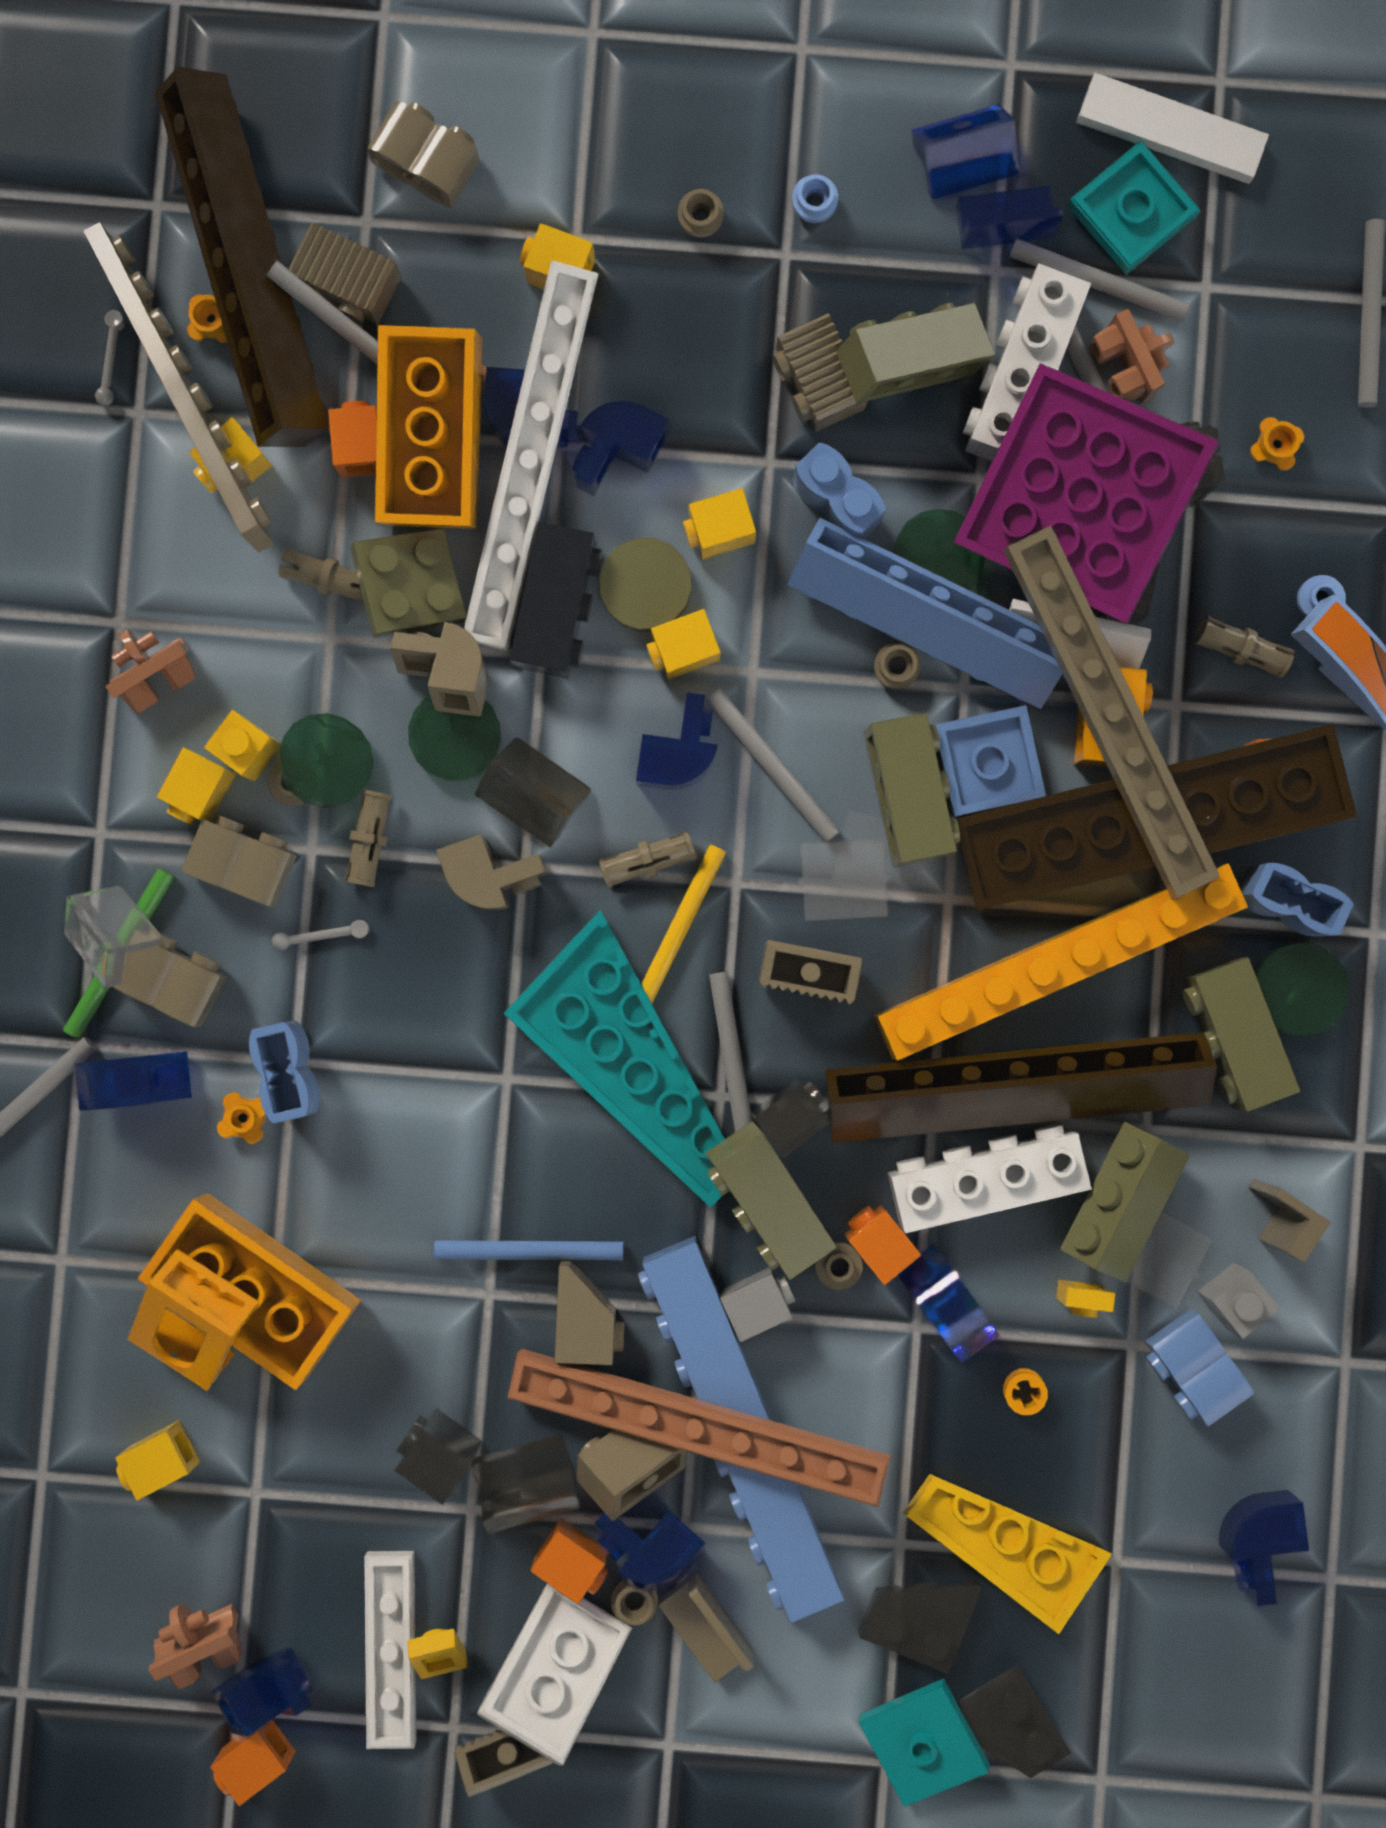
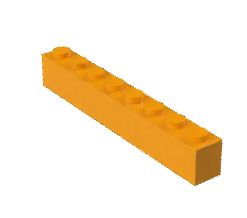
[873,863,1248,1061]

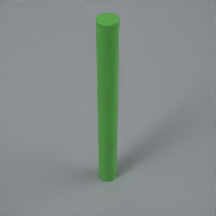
[63,867,175,1039]

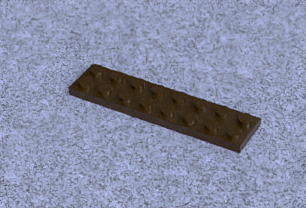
[956,724,1357,910]

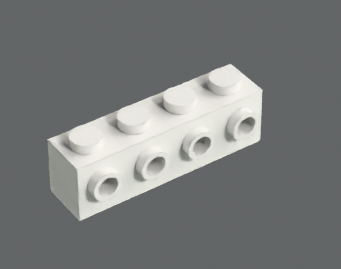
[962,263,1091,461]
[887,1124,1092,1233]

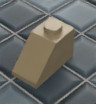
[555,1260,625,1365]
[576,1430,688,1521]

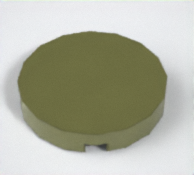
[599,537,691,632]

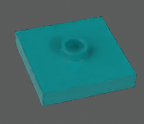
[1067,141,1201,275]
[858,1679,990,1807]

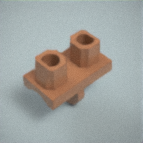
[1089,308,1175,404]
[105,629,197,714]
[148,1604,242,1690]

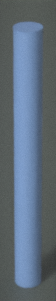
[434,1240,624,1261]

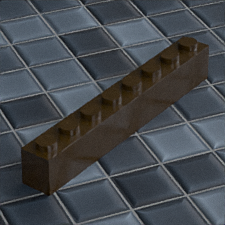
[155,66,329,447]
[825,1032,1217,1143]

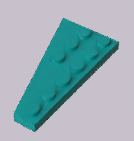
[504,910,725,1208]

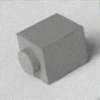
[1197,1263,1280,1339]
[719,1268,796,1342]

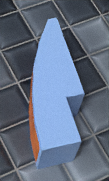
[1291,594,1386,731]

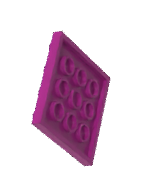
[954,363,1219,624]

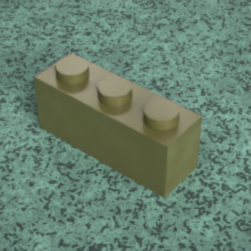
[836,303,995,403]
[863,713,960,867]
[1182,957,1301,1112]
[705,1121,837,1280]
[1060,1122,1190,1283]

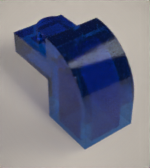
[484,367,581,448]
[572,401,670,496]
[636,692,718,790]
[74,1051,192,1111]
[898,1244,1000,1364]
[1219,1490,1309,1606]
[594,1511,705,1591]
[211,1648,313,1737]

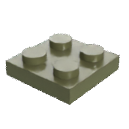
[350,528,467,638]

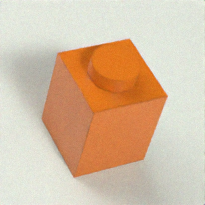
[328,401,377,478]
[845,1204,921,1285]
[530,1518,609,1604]
[210,1713,296,1806]

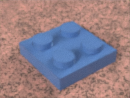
[935,705,1046,817]

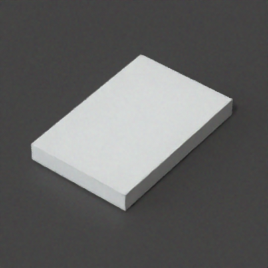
[476,1583,632,1766]

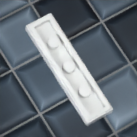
[1076,73,1269,184]
[364,1551,416,1749]

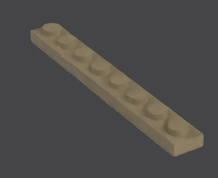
[84,222,275,553]
[1003,526,1220,898]

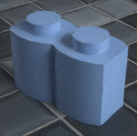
[793,442,886,539]
[1240,863,1354,937]
[249,1021,320,1124]
[1145,1309,1255,1426]

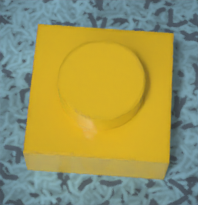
[1056,1280,1115,1318]
[407,1629,467,1679]

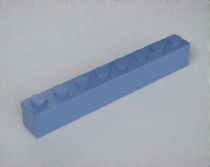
[638,1236,844,1623]

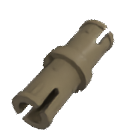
[278,548,364,603]
[1194,615,1294,678]
[344,790,393,887]
[599,830,697,888]

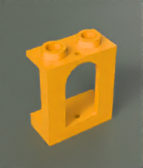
[127,1249,259,1391]

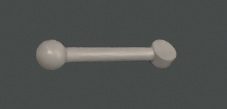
[95,310,125,406]
[271,920,370,951]

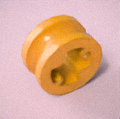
[1003,1368,1048,1415]

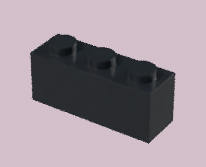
[510,522,602,679]

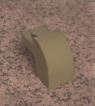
[390,622,488,717]
[436,834,548,910]

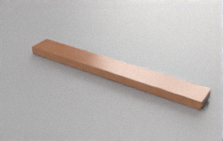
[507,1349,891,1507]

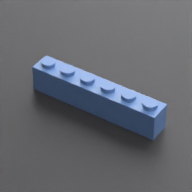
[787,518,1063,709]

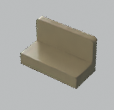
[1249,1179,1331,1263]
[658,1571,754,1683]

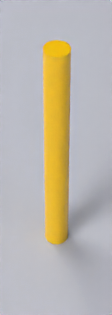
[641,844,727,1003]

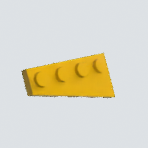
[903,1474,1112,1634]

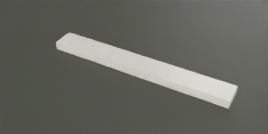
[464,260,598,651]

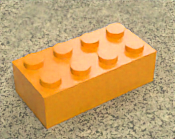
[375,325,483,530]
[138,1193,362,1390]

